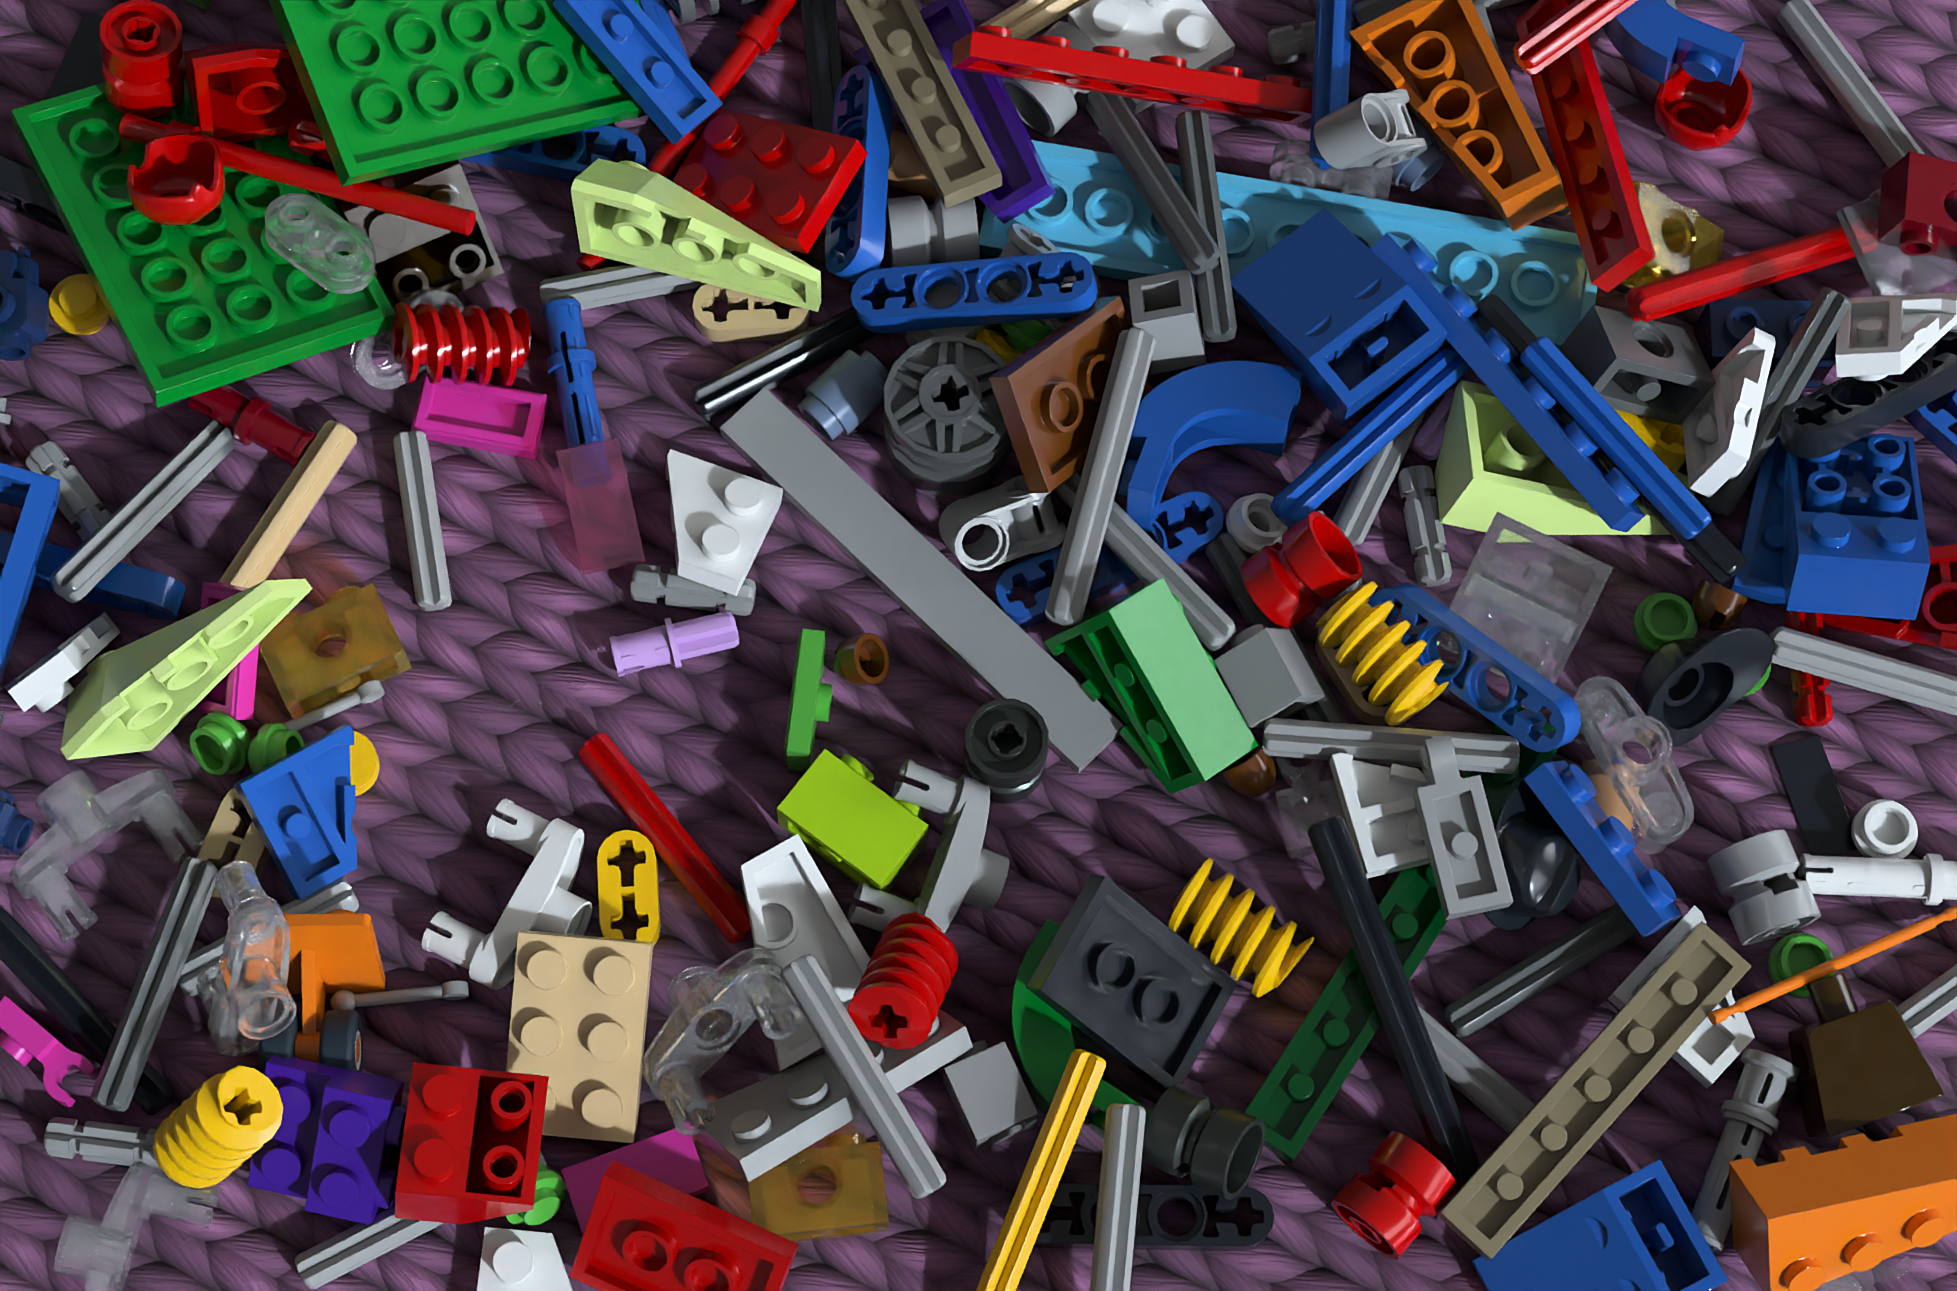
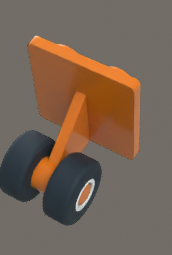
[234,909,386,1075]

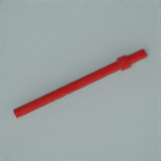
[576,0,798,272]
[119,113,476,236]

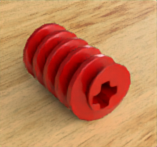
[390,302,531,387]
[847,912,958,1050]

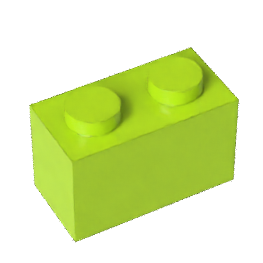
[777,749,928,893]

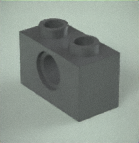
[1559,305,1716,425]

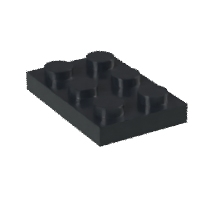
[1026,875,1237,1093]

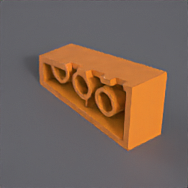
[1349,0,1568,232]
[1729,1114,1957,1291]

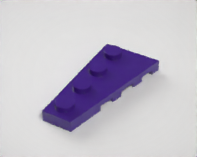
[852,0,1056,224]

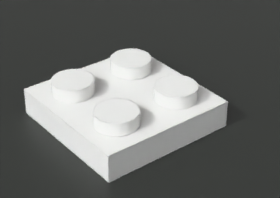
[1067,0,1235,115]

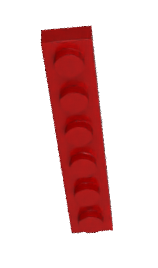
[1514,0,1656,293]
[951,25,1312,125]

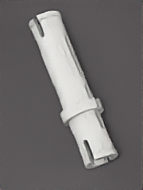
[1798,853,1957,906]

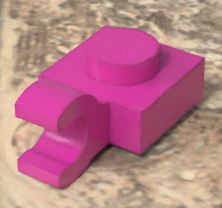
[0,996,99,1107]

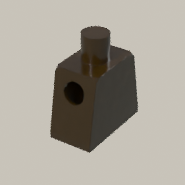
[1788,972,1945,1137]

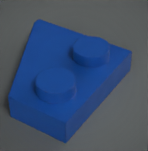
[233,724,357,900]

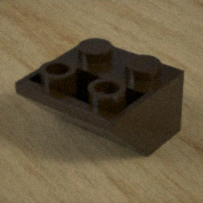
[334,160,504,310]

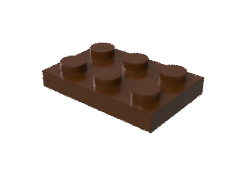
[989,296,1152,494]

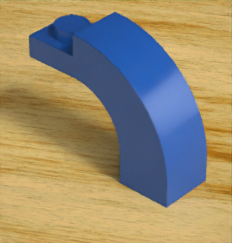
[1602,0,1745,86]
[1119,361,1304,529]

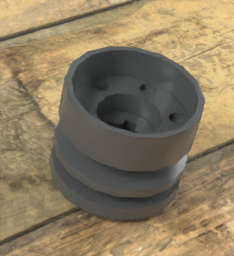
[884,336,1012,496]

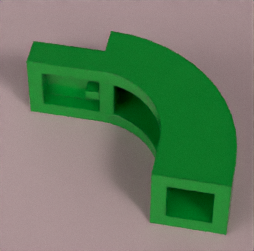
[1010,918,1151,1139]

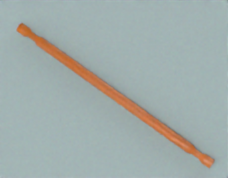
[1708,905,1957,1025]

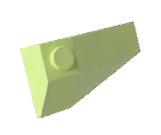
[571,158,821,312]
[1434,380,1695,535]
[60,579,312,760]

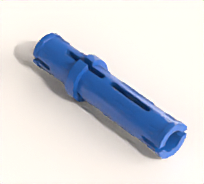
[541,298,612,487]

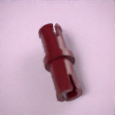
[188,385,317,468]

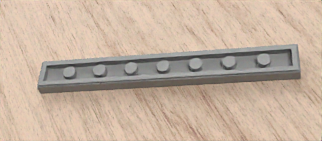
[720,387,1124,774]

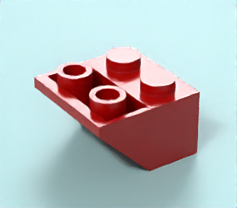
[395,1062,549,1225]

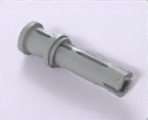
[1691,1048,1800,1253]

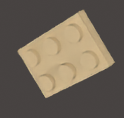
[506,930,653,1143]

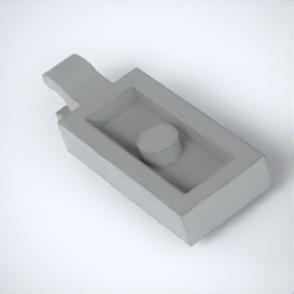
[1413,735,1513,920]

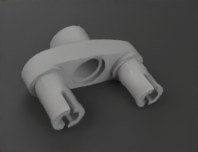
[847,759,1009,934]

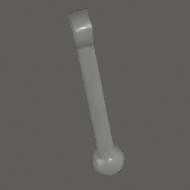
[257,680,385,735]
[330,981,469,1010]

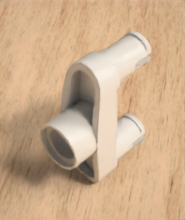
[421,798,593,990]

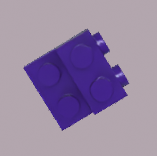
[247,1056,407,1225]

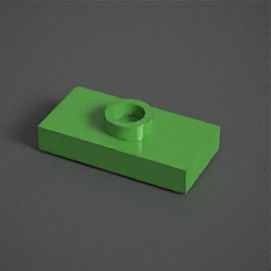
[784,629,833,771]

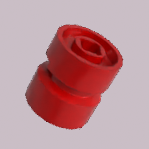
[100,0,185,118]
[1241,512,1363,629]
[1331,1131,1458,1260]

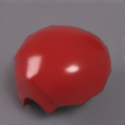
[1653,66,1752,151]
[127,133,225,226]

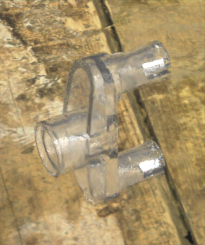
[1572,676,1694,854]
[9,769,206,943]
[196,861,296,1056]
[642,948,804,1136]
[54,1162,221,1291]

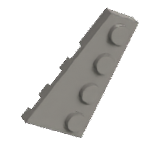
[683,1009,974,1182]

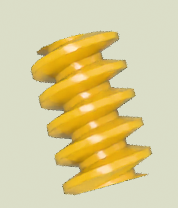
[1316,581,1449,727]
[1168,858,1315,998]
[153,1065,283,1189]

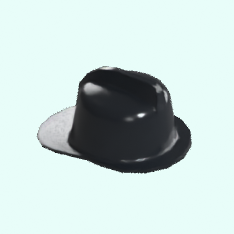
[1633,627,1774,748]
[1483,781,1581,931]

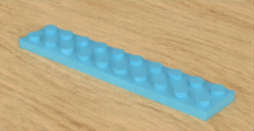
[979,140,1597,349]

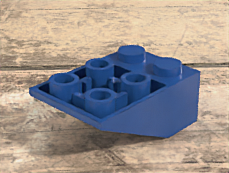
[1230,208,1447,427]
[1782,433,1930,620]
[1471,1159,1729,1291]

